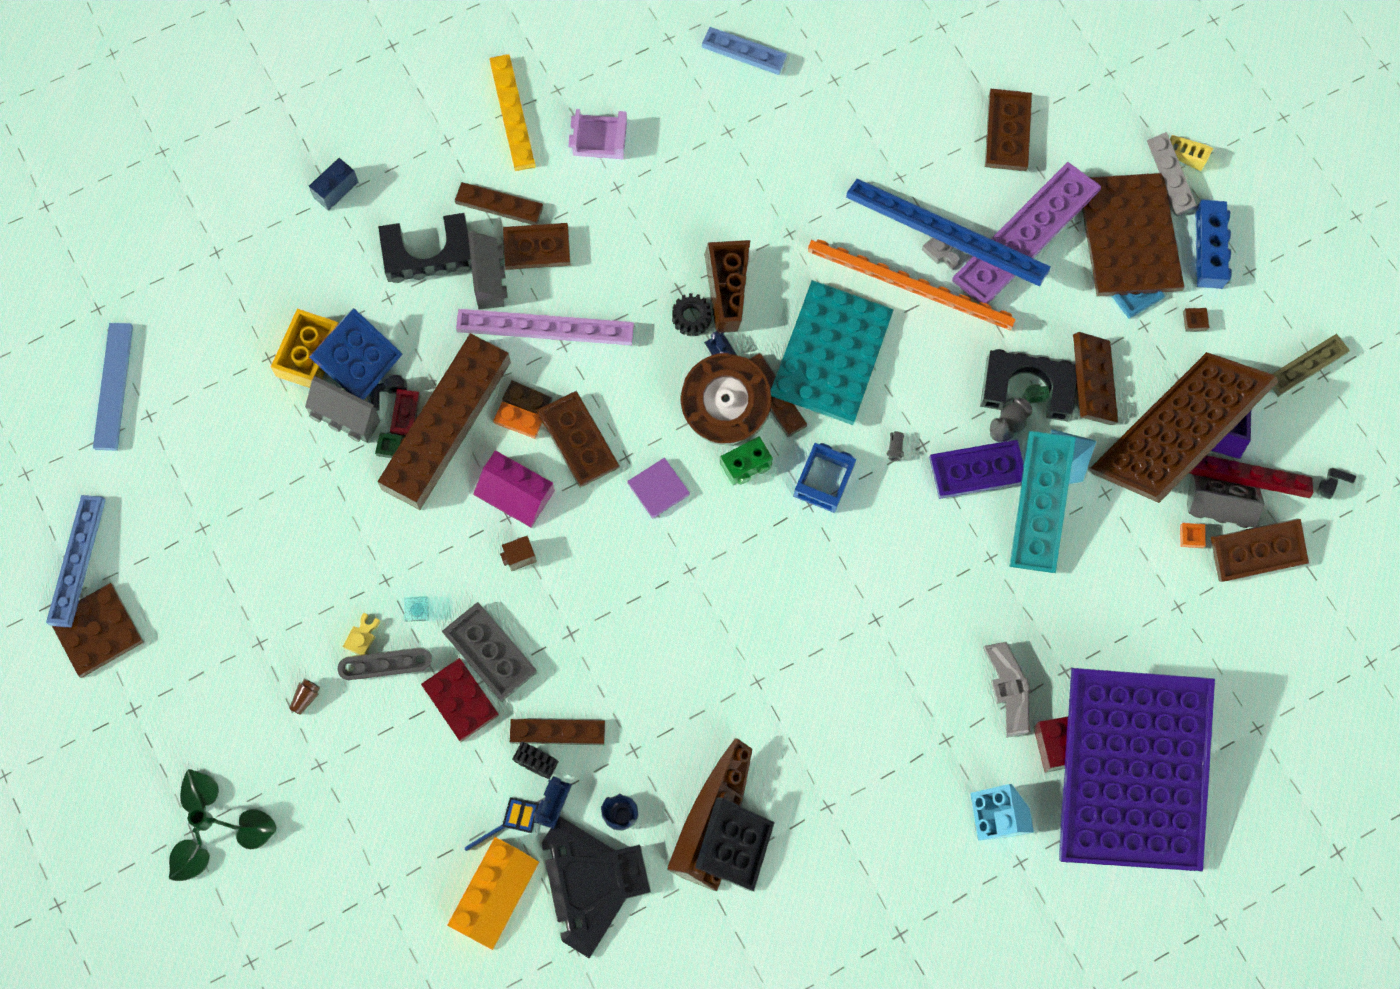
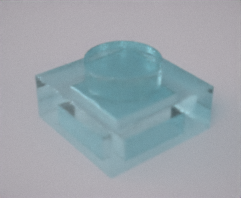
[404,596,429,622]

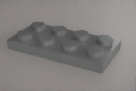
[442,602,537,702]

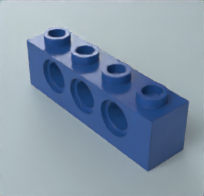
[1195,200,1232,289]

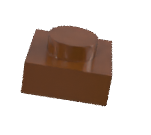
[1183,307,1210,332]

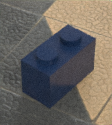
[308,157,359,211]

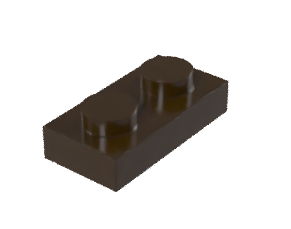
[502,380,552,414]

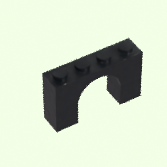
[378,212,472,283]
[980,349,1077,422]

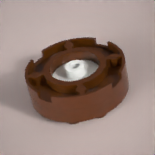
[680,353,771,445]

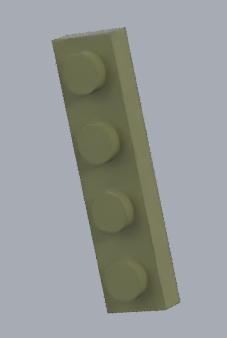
[1272,333,1350,397]

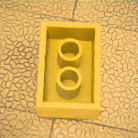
[270,308,339,388]

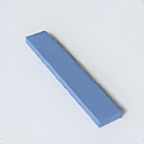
[93,323,133,451]
[46,495,106,627]

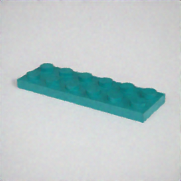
[1009,431,1076,574]

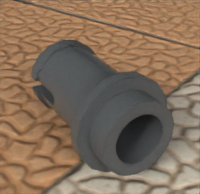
[886,431,904,462]

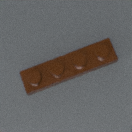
[455,182,544,225]
[749,353,807,437]
[509,719,605,745]

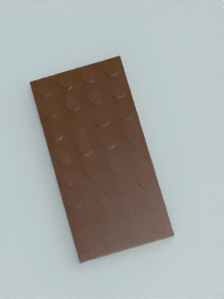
[1090,352,1278,503]

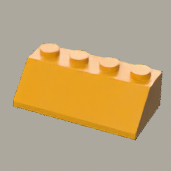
[447,837,540,950]

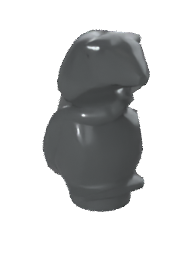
[990,398,1033,442]

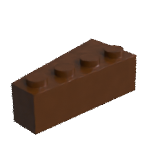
[704,240,751,333]

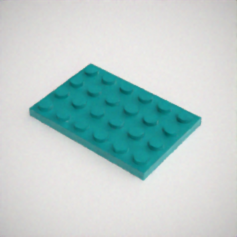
[770,280,894,425]

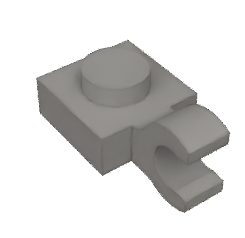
[922,238,960,270]

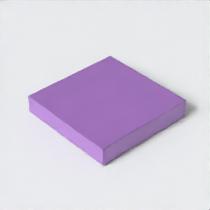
[627,457,690,519]

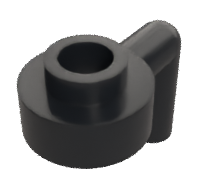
[371,375,407,411]
[1318,468,1356,500]

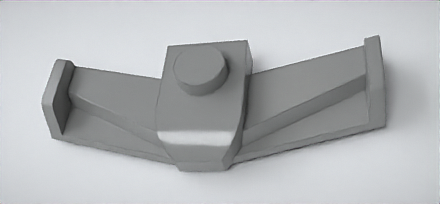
[983,642,1031,738]

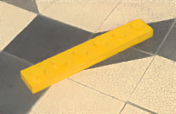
[489,54,535,171]

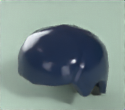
[601,793,639,831]

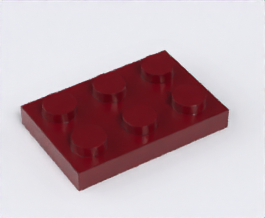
[421,658,500,743]

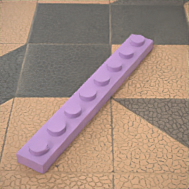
[456,309,634,346]

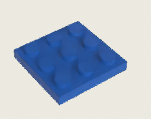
[309,308,403,400]

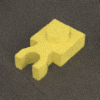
[342,613,380,655]

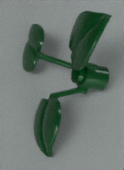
[169,769,277,881]

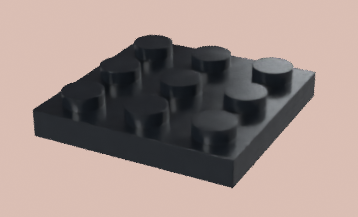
[695,797,775,892]

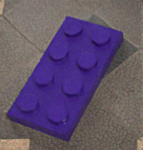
[929,439,1024,499]

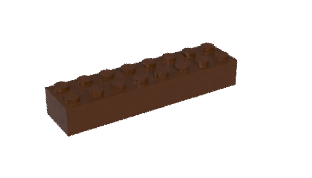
[377,333,511,510]

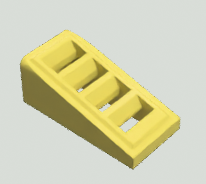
[1170,135,1213,171]

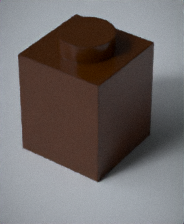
[500,535,537,572]

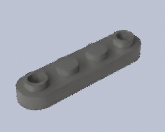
[337,647,432,681]

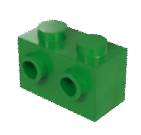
[720,436,773,486]

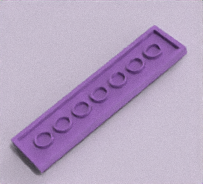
[952,162,1101,304]

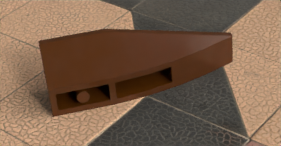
[667,738,753,892]

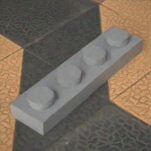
[1146,132,1198,217]

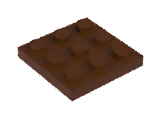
[52,583,144,678]

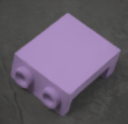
[568,108,627,160]

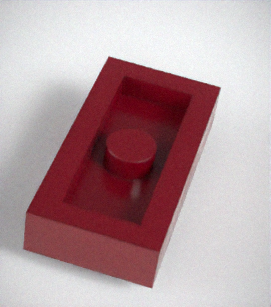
[390,389,420,436]

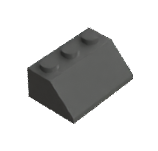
[468,231,508,310]
[305,376,381,443]
[1186,474,1265,528]

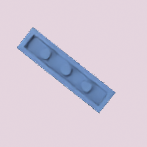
[702,26,787,75]

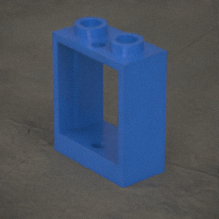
[793,443,857,513]

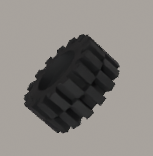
[672,293,712,336]
[512,742,559,779]

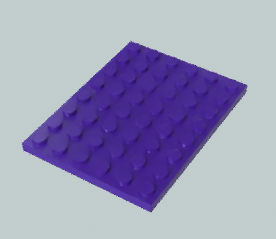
[1058,668,1215,872]

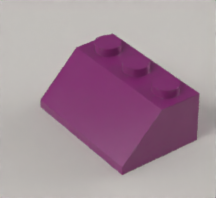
[473,450,555,528]

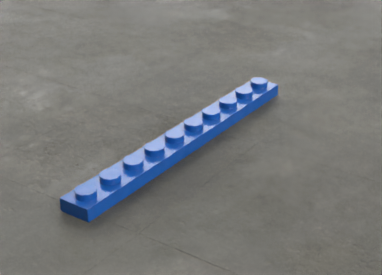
[846,178,1051,287]

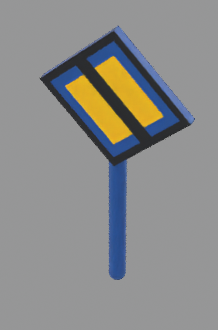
[464,797,539,851]

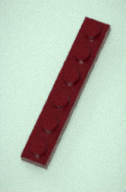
[1189,455,1314,499]

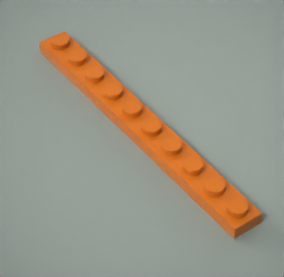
[808,239,1016,331]

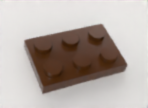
[503,223,571,270]

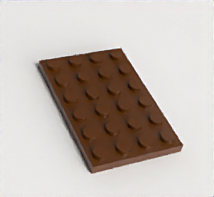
[1082,173,1185,297]

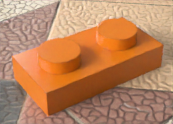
[493,401,543,439]

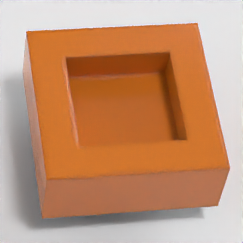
[1180,523,1206,549]

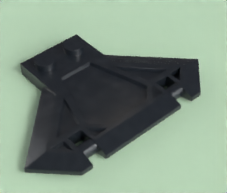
[541,815,651,959]

